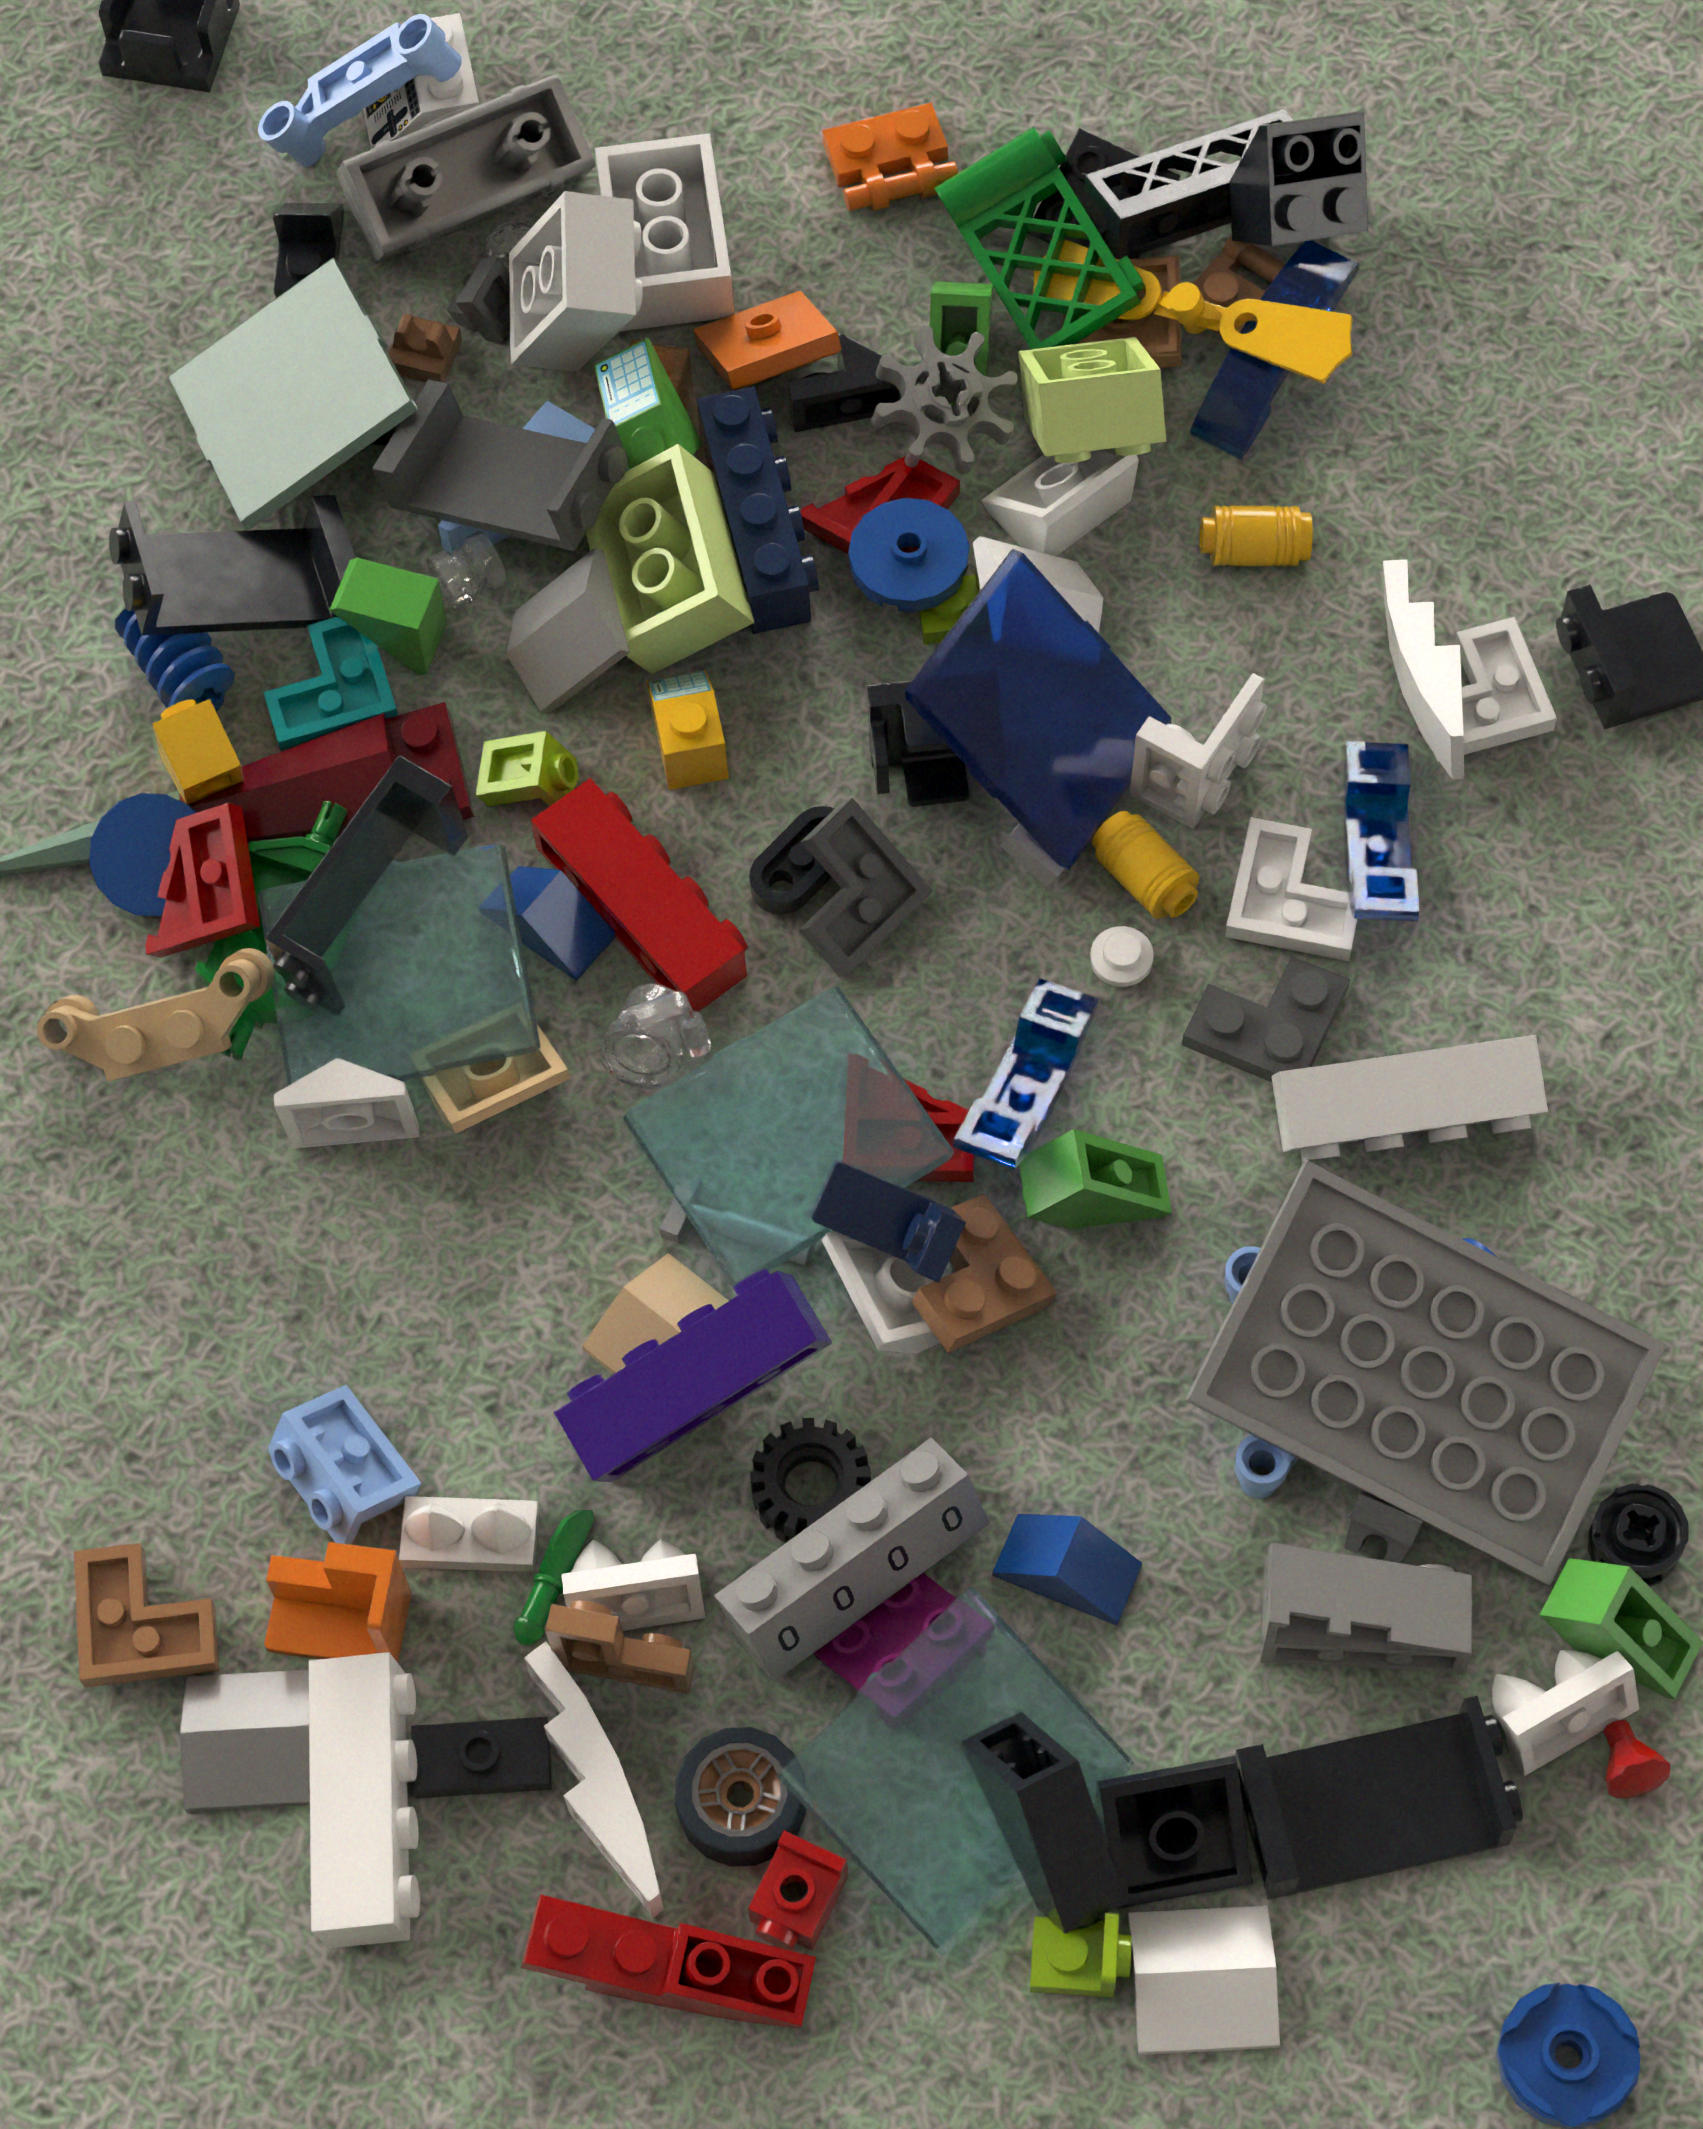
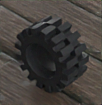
[750,1418,871,1543]

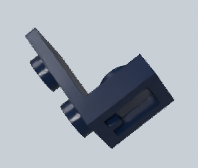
[810,1161,966,1283]

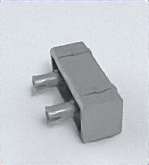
[336,74,595,264]

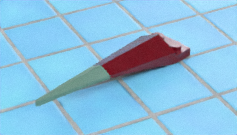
[0,702,475,877]

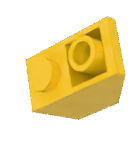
[152,699,244,805]

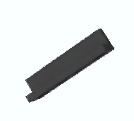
[1084,109,1294,260]

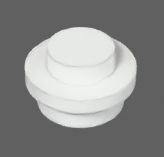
[1090,926,1154,987]

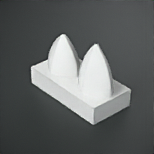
[399,1496,540,1572]
[562,1539,706,1631]
[1492,1650,1639,1776]

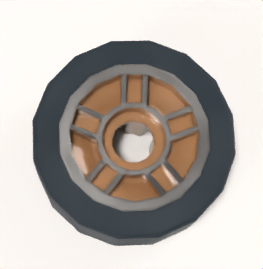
[675,1727,806,1867]

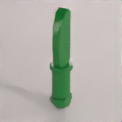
[513,1510,595,1646]

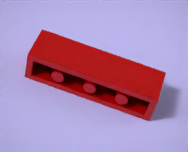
[531,778,748,1019]

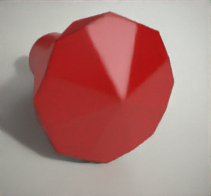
[1603,1720,1670,1799]

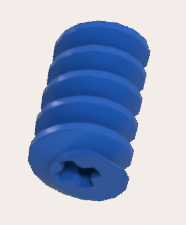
[115,608,235,712]

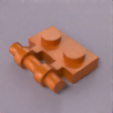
[822,102,958,211]

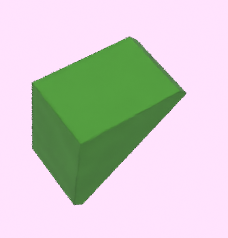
[329,557,447,675]

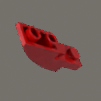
[521,1894,816,2028]

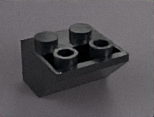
[1229,112,1368,246]

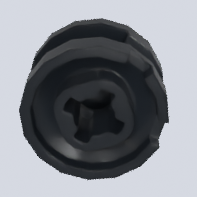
[1588,1483,1689,1587]

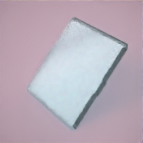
[258,844,541,1086]
[623,987,954,1287]
[777,1586,1134,1956]

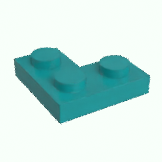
[263,617,398,751]

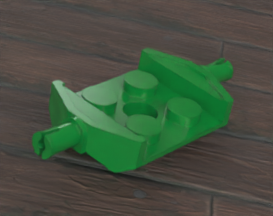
[195,801,369,1060]

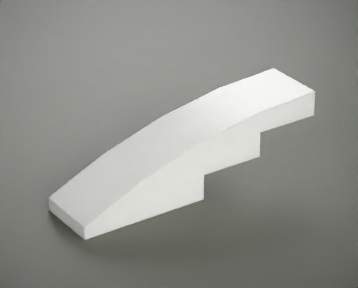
[1383,560,1464,779]
[524,1641,664,1918]

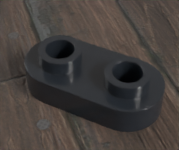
[749,806,835,915]

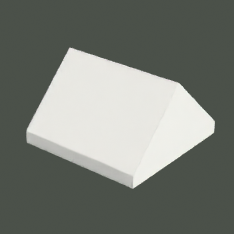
[981,448,1139,556]

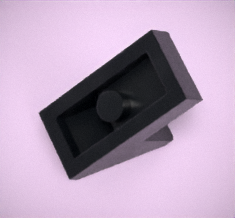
[273,203,344,298]
[788,333,901,433]

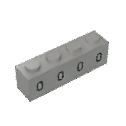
[714,1437,990,1682]

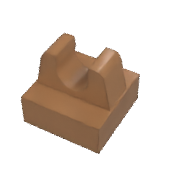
[388,313,462,382]

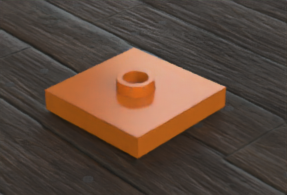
[693,290,842,390]

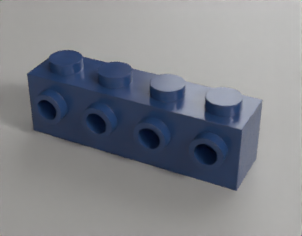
[696,386,819,634]

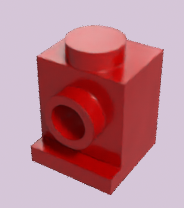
[748,1830,849,1951]

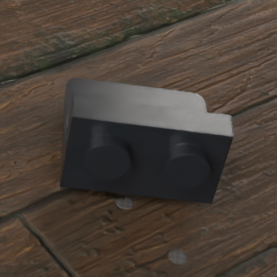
[1556,584,1703,729]

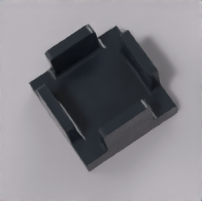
[98,0,240,93]
[867,672,1001,807]

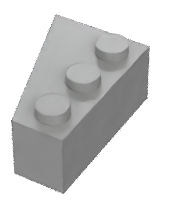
[1260,1542,1472,1673]

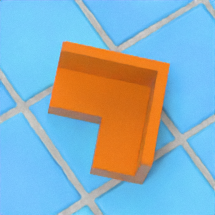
[264,1542,412,1663]

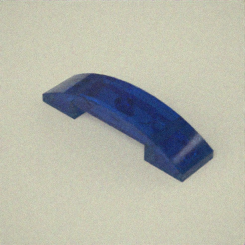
[1190,240,1359,460]
[1344,741,1420,922]
[953,978,1099,1169]

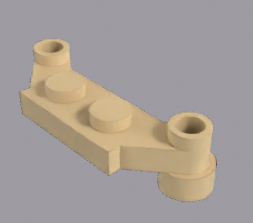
[37,948,275,1082]

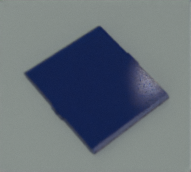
[905,549,1172,870]

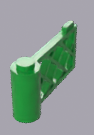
[934,126,1146,349]

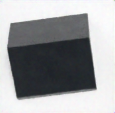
[1095,1756,1253,1909]

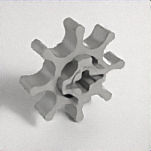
[871,326,1018,474]

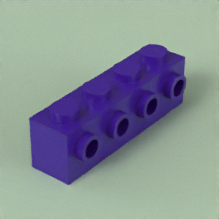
[554,1269,832,1482]

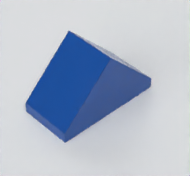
[479,866,615,981]
[992,1514,1142,1626]

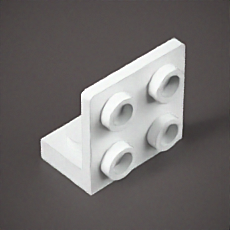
[1130,673,1267,829]

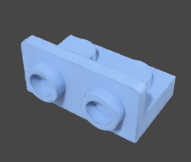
[268,1385,421,1544]

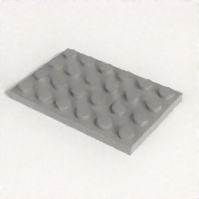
[1185,1160,1667,1586]

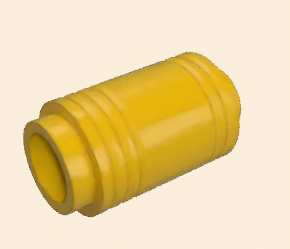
[1199,505,1313,567]
[1092,811,1200,919]

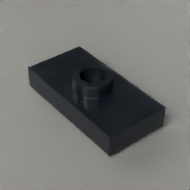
[411,1717,552,1799]

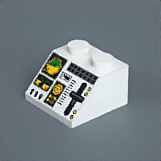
[363,13,479,149]

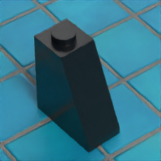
[961,1712,1126,1934]

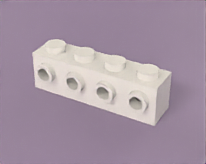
[1271,1035,1548,1162]
[309,1652,420,1948]

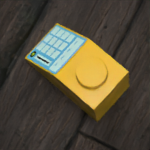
[646,670,729,790]

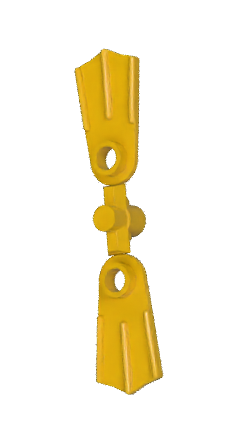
[1033,239,1353,384]

